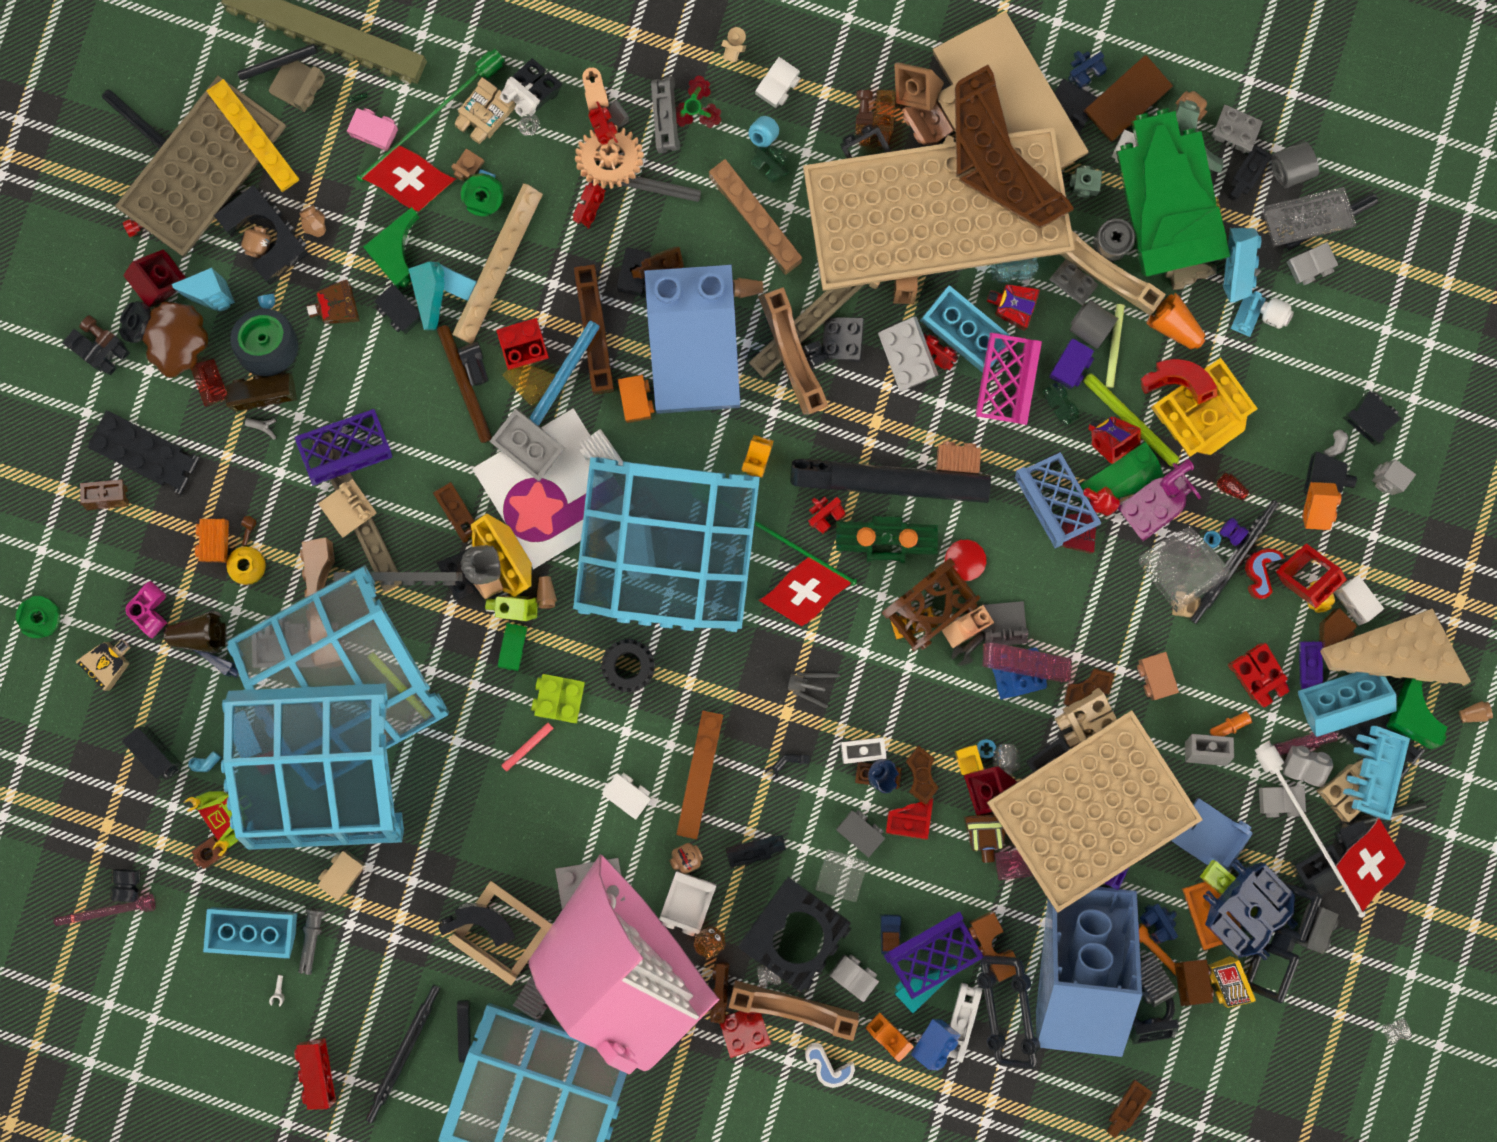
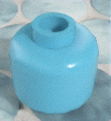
[749,116,779,147]

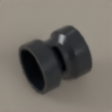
[802,341,828,368]

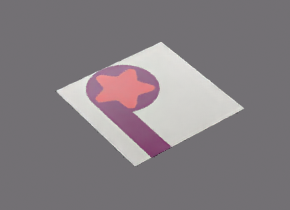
[472,408,634,569]

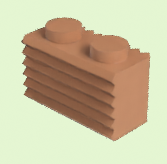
[936,441,981,474]

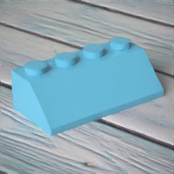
[1298,672,1396,737]
[203,907,297,958]

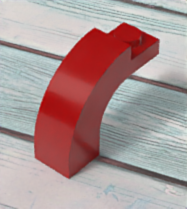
[1141,359,1217,404]

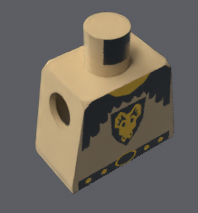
[76,639,131,691]

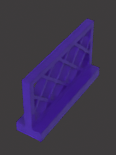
[294,409,392,486]
[884,911,983,999]

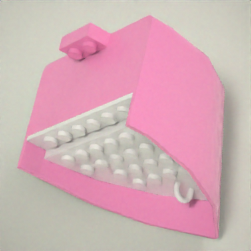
[528,854,720,1074]

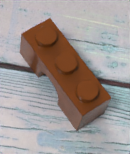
[968,911,1016,982]

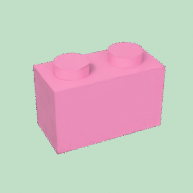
[347,108,398,151]

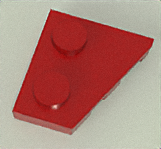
[885,798,933,840]

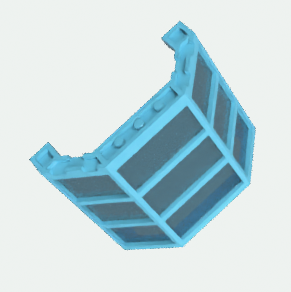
[573,457,760,632]
[221,683,404,850]

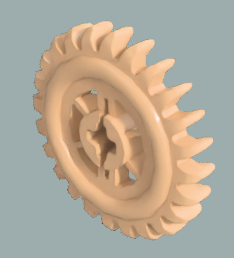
[575,125,644,189]

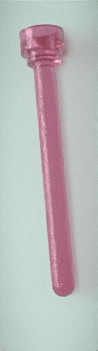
[53,894,156,926]

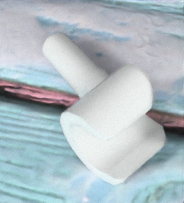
[269,975,284,1007]

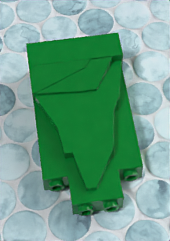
[1116,108,1230,277]

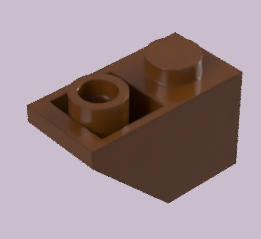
[1319,608,1357,649]

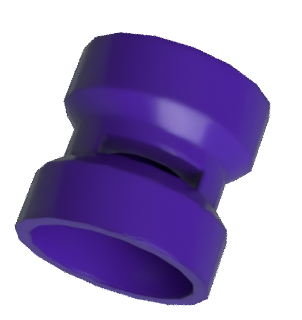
[1219,517,1249,546]

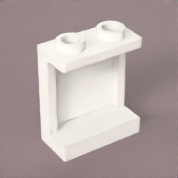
[659,870,717,936]

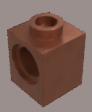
[191,836,229,869]

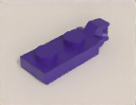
[1299,642,1323,689]

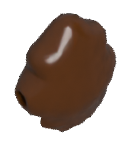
[142,302,208,378]

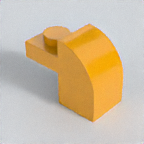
[741,435,774,477]

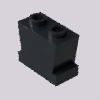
[1343,391,1402,446]

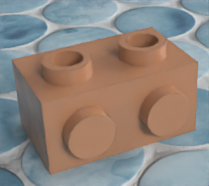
[1137,652,1179,700]

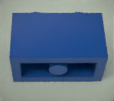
[910,1019,961,1070]

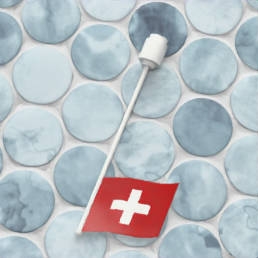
[1255,742,1406,917]

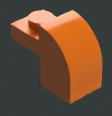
[865,1013,914,1062]

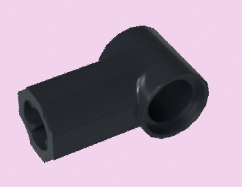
[458,342,489,387]

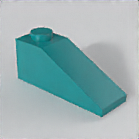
[409,261,445,330]
[894,964,957,1013]

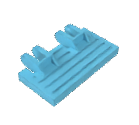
[1343,726,1410,820]

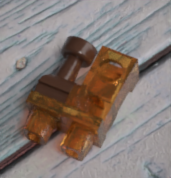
[855,90,896,147]

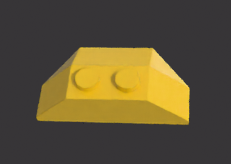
[471,514,532,597]

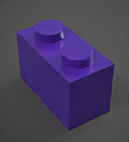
[1049,338,1094,390]

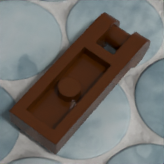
[433,482,475,543]

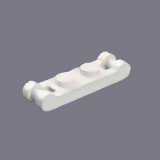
[947,983,982,1063]

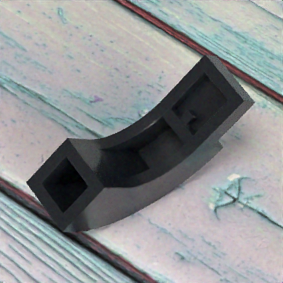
[438,903,515,947]

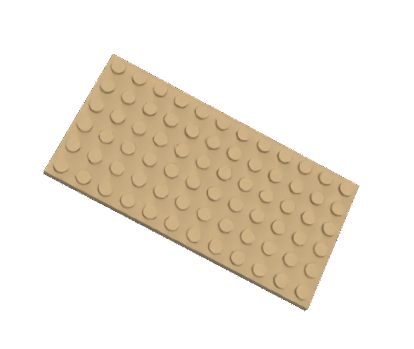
[803,127,1075,291]

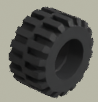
[601,639,655,692]

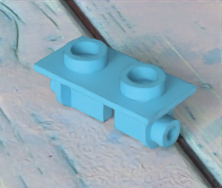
[1231,291,1266,337]

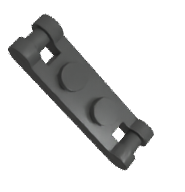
[651,76,680,154]

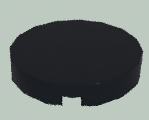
[119,301,151,343]

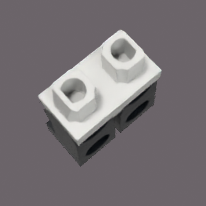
[500,58,562,117]

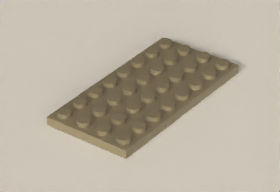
[115,76,286,257]

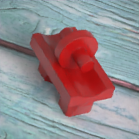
[808,497,846,534]

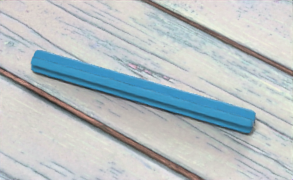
[530,321,599,426]

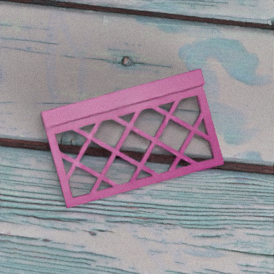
[975,333,1042,425]

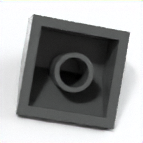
[1296,903,1339,954]

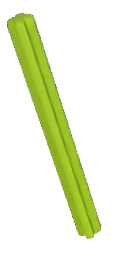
[1083,373,1179,466]

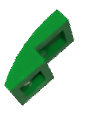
[498,623,528,671]

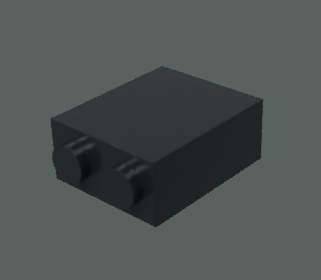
[122,726,182,779]

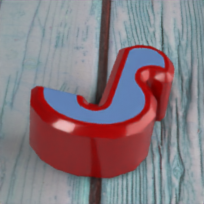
[1245,548,1285,600]

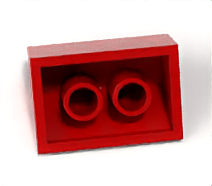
[294,1038,336,1109]

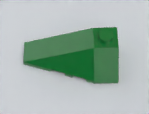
[1073,442,1165,508]

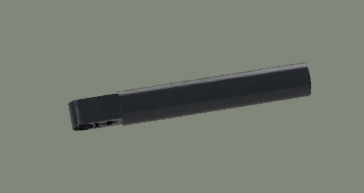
[790,459,991,503]

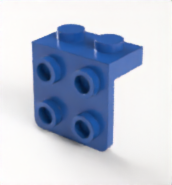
[990,648,1047,700]

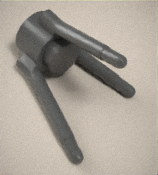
[788,672,840,708]

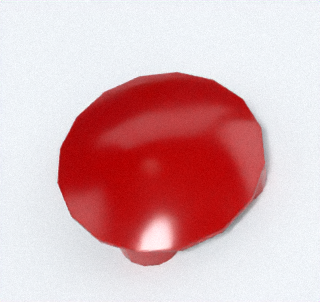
[945,540,986,581]

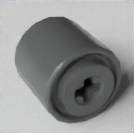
[1271,141,1319,188]
[1093,218,1135,262]
[1070,300,1119,349]

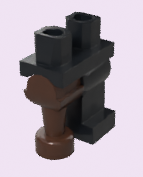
[62,315,130,376]

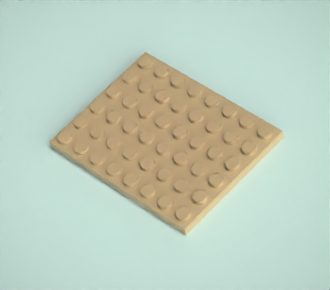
[987,710,1203,913]

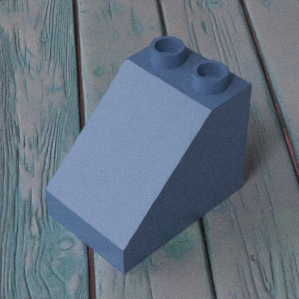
[645,265,740,414]
[1036,887,1142,1057]

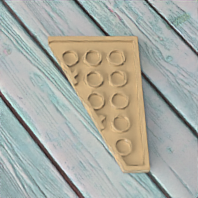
[1320,609,1471,686]

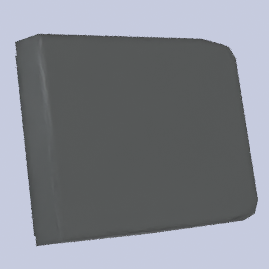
[608,100,629,129]

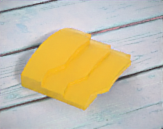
[1151,358,1258,457]

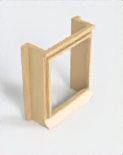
[449,881,553,985]

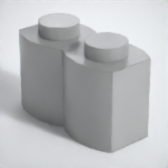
[1287,242,1338,285]
[1282,746,1333,787]
[1259,786,1306,817]
[829,954,879,1002]

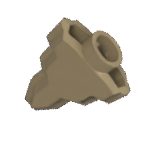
[1165,262,1217,290]

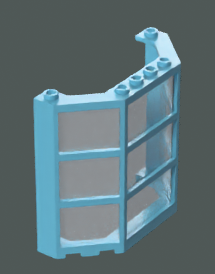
[227,565,449,790]
[438,1003,627,1142]

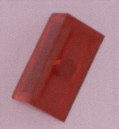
[191,359,226,407]

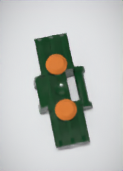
[836,515,938,563]

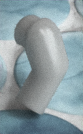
[1323,430,1348,458]

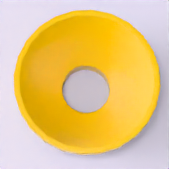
[226,546,266,585]

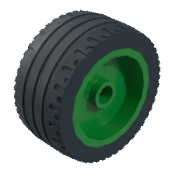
[230,308,298,376]

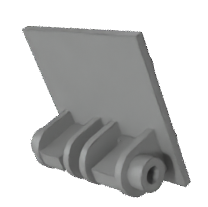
[1211,105,1263,153]

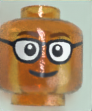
[694,926,726,958]

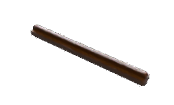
[437,325,492,443]

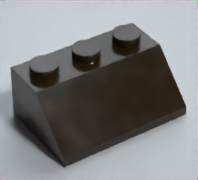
[226,371,297,412]

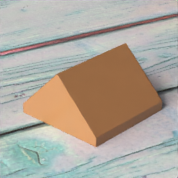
[895,62,944,111]

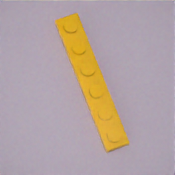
[207,79,299,192]

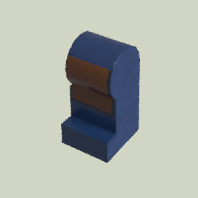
[880,914,901,955]

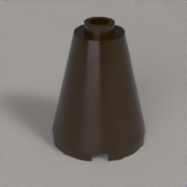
[164,611,227,654]

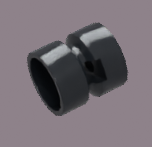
[110,869,141,902]

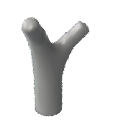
[245,418,276,440]

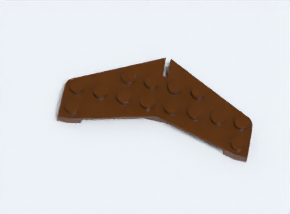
[955,64,1074,228]

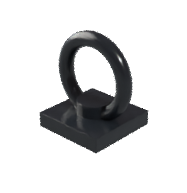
[1131,997,1179,1045]

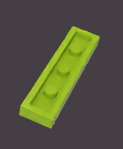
[1200,860,1258,917]

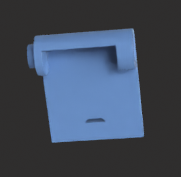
[1171,798,1253,872]

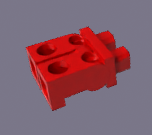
[1227,643,1290,708]

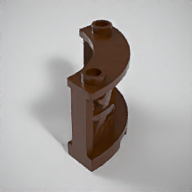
[881,558,981,652]

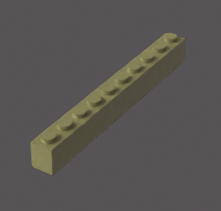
[221,0,427,84]

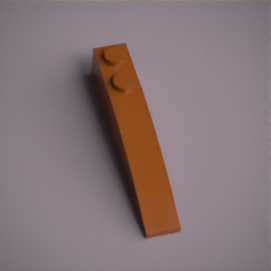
[676,711,723,839]

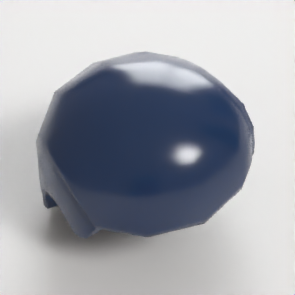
[868,759,899,793]

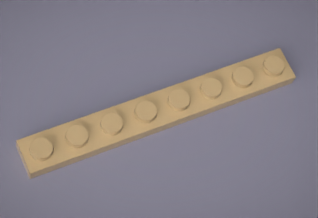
[452,184,543,344]

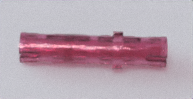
[1272,731,1338,756]

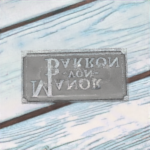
[1262,187,1356,247]

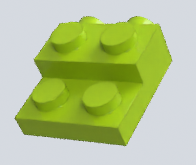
[531,674,585,724]

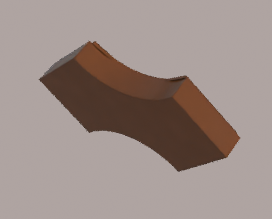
[1063,669,1114,706]
[905,746,939,806]

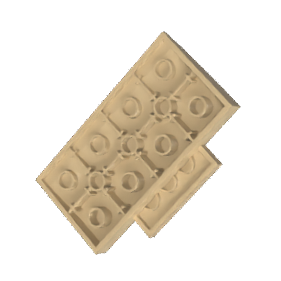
[933,12,1089,168]

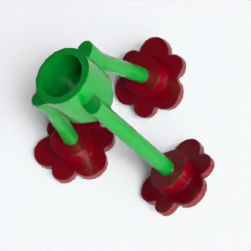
[675,75,721,128]

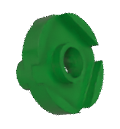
[461,173,504,216]
[16,596,60,639]

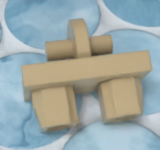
[721,27,747,62]

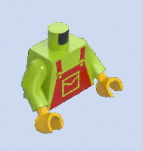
[184,791,253,856]

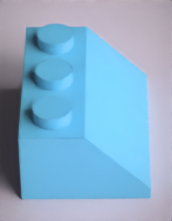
[1223,228,1261,302]
[172,268,235,311]

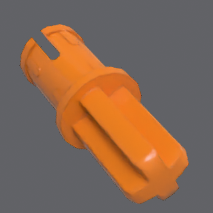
[1210,711,1252,737]

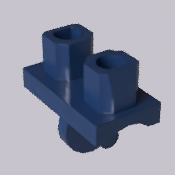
[1068,51,1107,89]
[1140,904,1178,944]

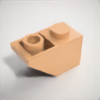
[941,605,994,648]

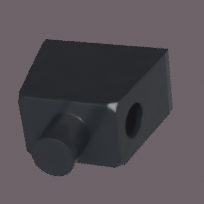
[1303,452,1357,494]

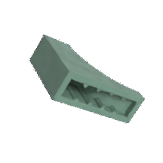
[1176,100,1224,173]

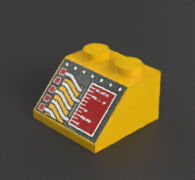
[1209,956,1256,1008]

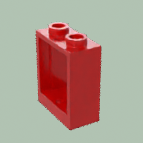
[1276,543,1347,608]

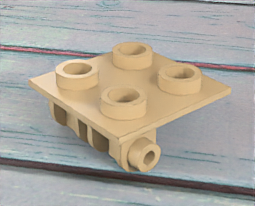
[318,479,377,538]

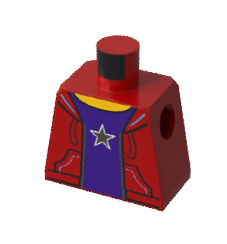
[987,285,1040,331]
[1088,417,1141,464]

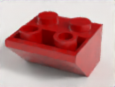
[496,318,549,370]

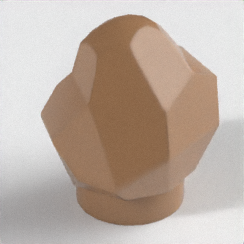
[299,205,326,237]

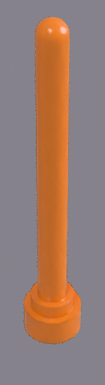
[1138,923,1176,976]

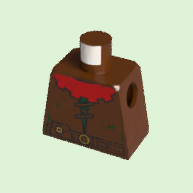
[307,279,360,324]

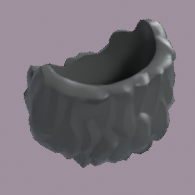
[461,545,501,585]

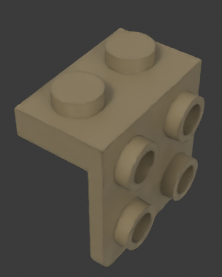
[269,61,325,112]

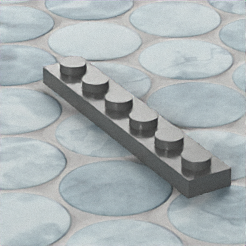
[334,572,462,585]

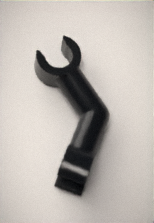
[764,754,810,780]

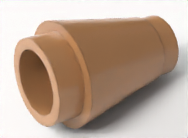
[732,278,763,299]
[536,576,557,609]
[1459,701,1493,723]

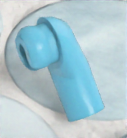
[188,751,221,772]

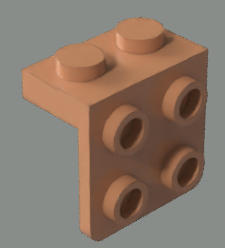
[902,100,955,145]

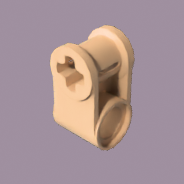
[582,68,609,111]

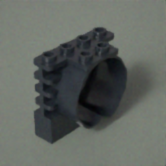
[738,876,852,993]

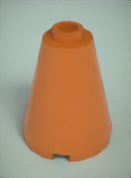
[1147,293,1205,349]

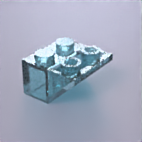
[991,258,1039,283]

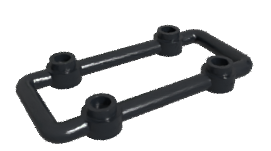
[977,955,1040,1070]

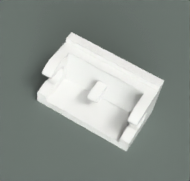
[1334,575,1384,625]

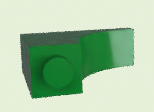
[363,207,420,289]
[1386,677,1448,749]

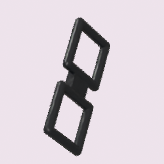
[1246,881,1322,1003]

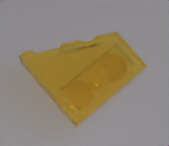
[502,365,556,406]

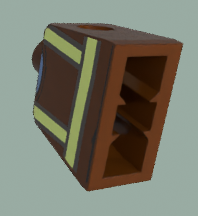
[964,814,1005,863]

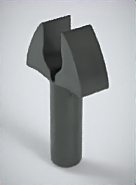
[951,632,985,666]

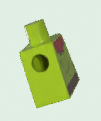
[485,595,538,621]

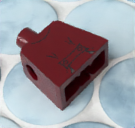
[1047,512,1097,554]

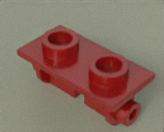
[588,101,618,145]
[572,182,606,229]
[924,334,959,371]

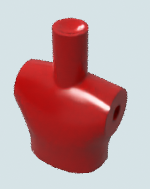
[1083,487,1120,516]

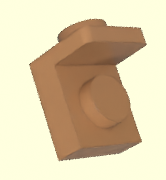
[451,149,484,181]

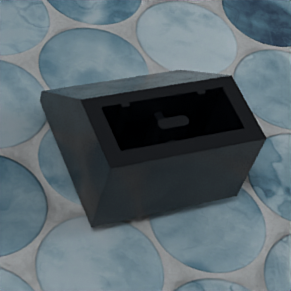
[1289,843,1341,902]

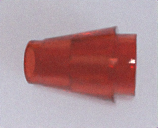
[1216,472,1249,500]

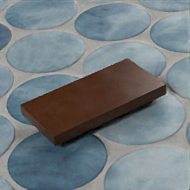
[1084,55,1173,142]

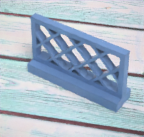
[1015,452,1101,548]

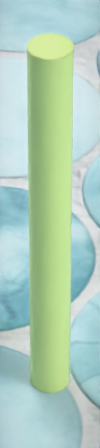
[1105,304,1125,388]

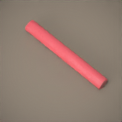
[501,723,554,771]

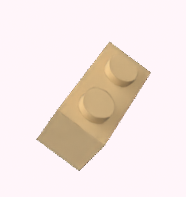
[317,850,366,901]

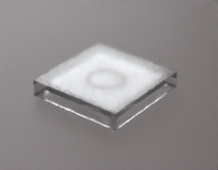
[815,849,868,902]

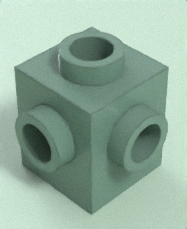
[1069,166,1102,198]

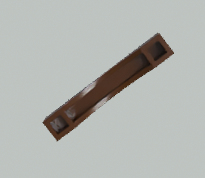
[574,264,614,395]

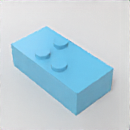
[919,285,1012,373]

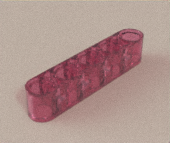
[982,643,1072,682]

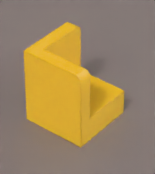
[954,745,984,775]

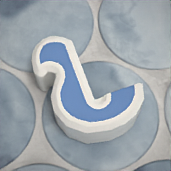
[805,1043,855,1088]

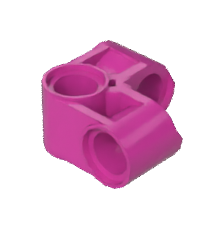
[125,581,167,639]

